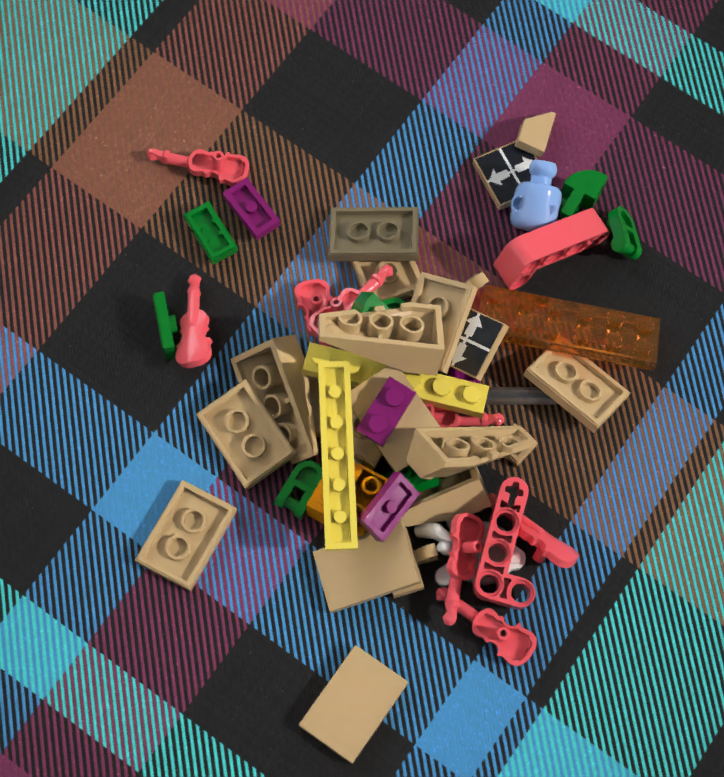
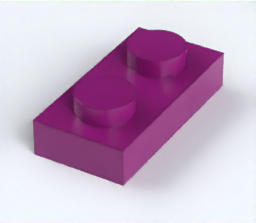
[222,177,281,241]
[356,376,416,447]
[357,472,420,542]

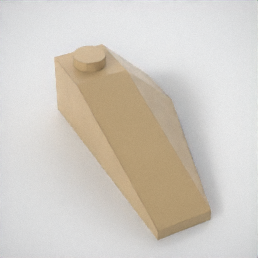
[318,302,445,376]
[230,334,318,464]
[406,425,536,479]
[364,467,492,533]

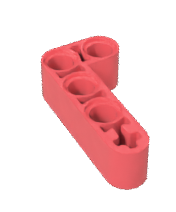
[493,208,610,290]
[472,477,535,610]

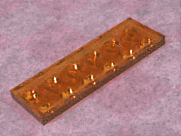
[478,285,661,371]

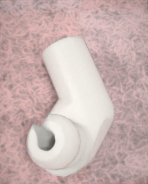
[414,523,452,556]

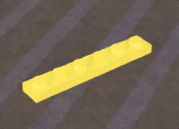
[302,342,489,418]
[318,361,358,552]

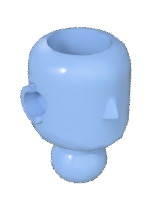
[510,160,562,231]

